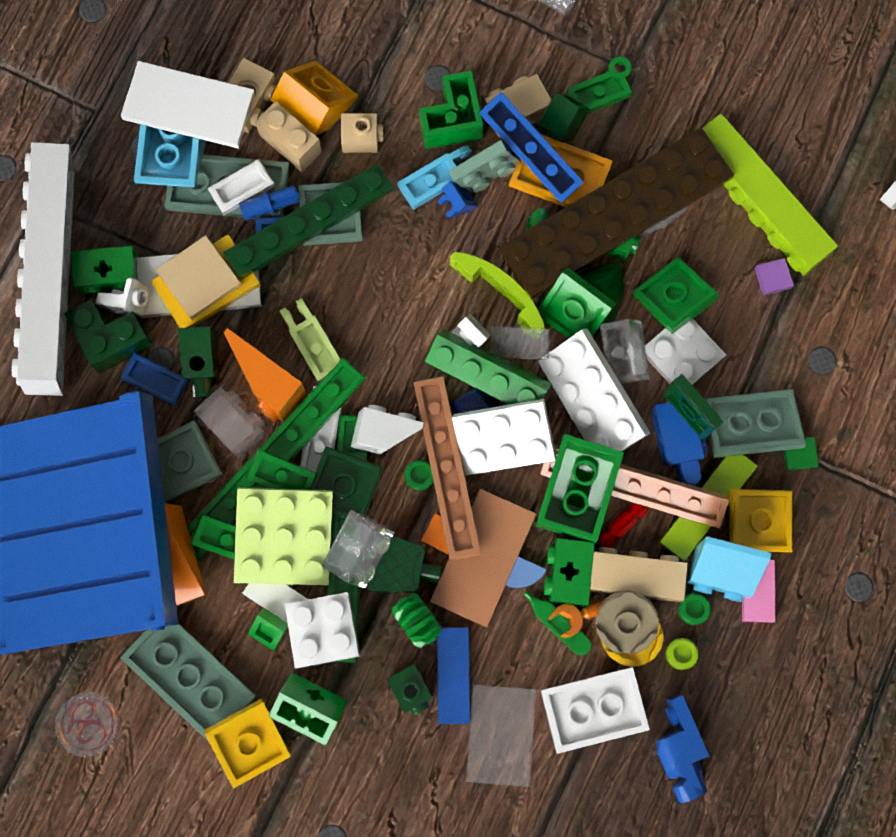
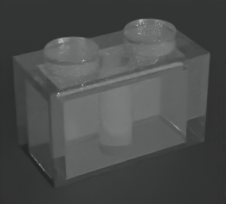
[600,319,650,385]
[194,386,266,460]
[322,510,394,588]

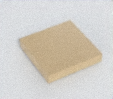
[156,235,242,320]

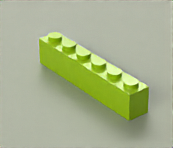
[703,114,838,276]

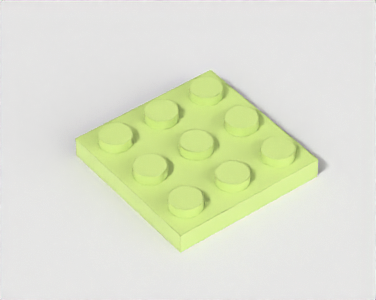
[234,487,333,585]

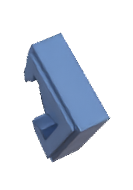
[505,557,546,588]

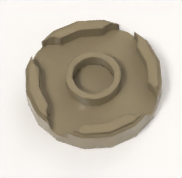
[595,590,659,654]

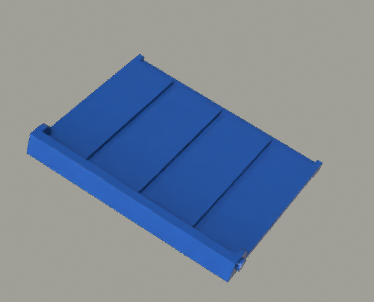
[0,391,178,655]

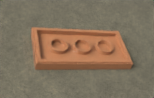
[430,489,536,628]

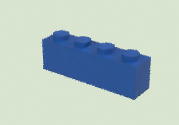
[479,92,584,203]

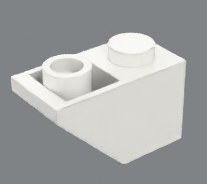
[351,405,424,455]

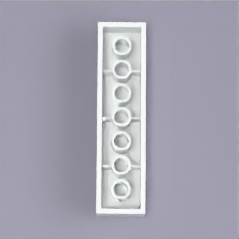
[12,142,75,396]

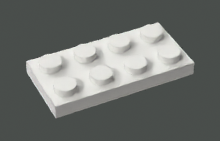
[538,328,650,451]

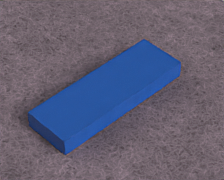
[437,628,470,724]

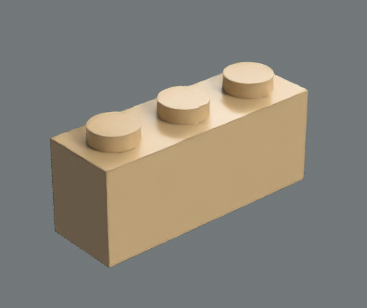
[590,547,687,602]

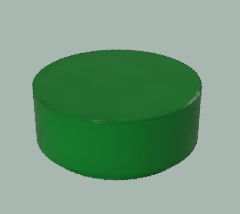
[404,460,433,491]
[677,593,710,625]

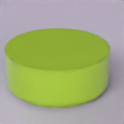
[665,638,698,670]

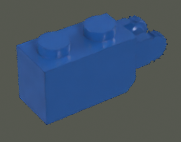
[651,403,707,486]

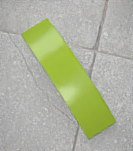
[450,252,545,341]

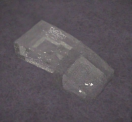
[491,326,550,360]

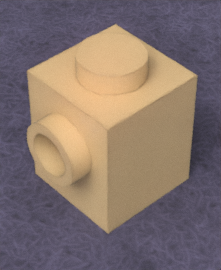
[341,113,383,153]

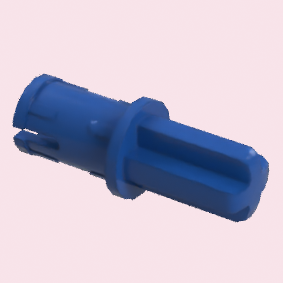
[239,186,300,221]

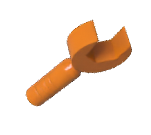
[549,599,605,638]

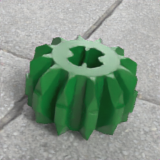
[392,593,441,648]

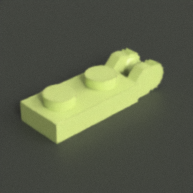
[280,298,340,383]

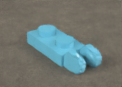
[397,145,472,210]

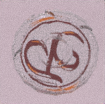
[55,693,120,757]

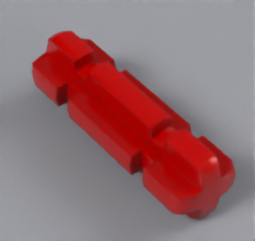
[597,503,648,548]

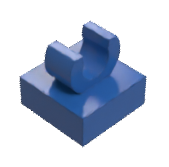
[438,181,478,217]

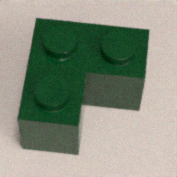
[64,299,153,374]

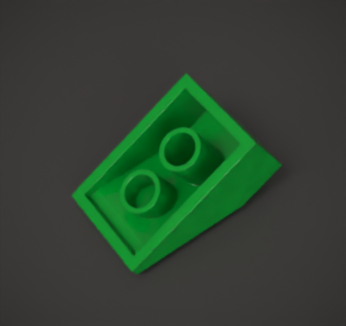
[535,434,624,544]

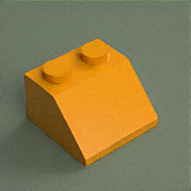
[270,60,359,136]

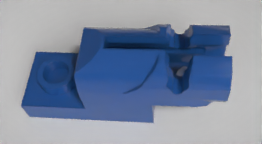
[656,695,709,803]

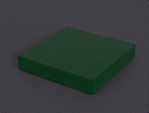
[663,374,724,440]
[309,446,384,526]

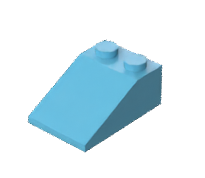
[134,124,206,188]
[687,537,772,602]

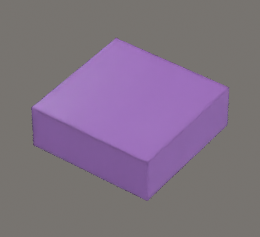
[754,258,794,296]

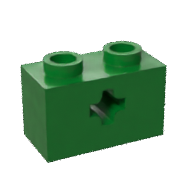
[71,246,138,297]
[544,538,594,607]
[269,672,348,745]

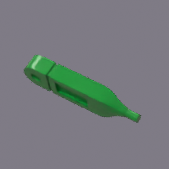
[524,591,591,656]

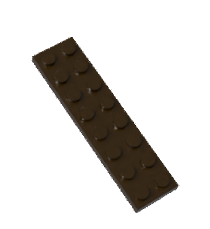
[499,127,734,299]

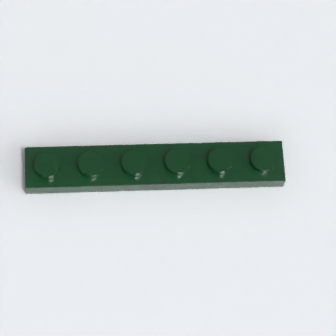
[223,163,394,280]

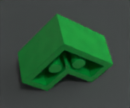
[419,71,483,150]

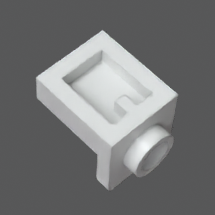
[95,278,149,317]
[451,314,491,347]

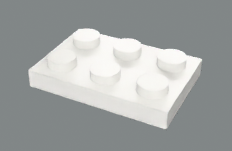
[452,399,556,476]
[540,667,650,754]

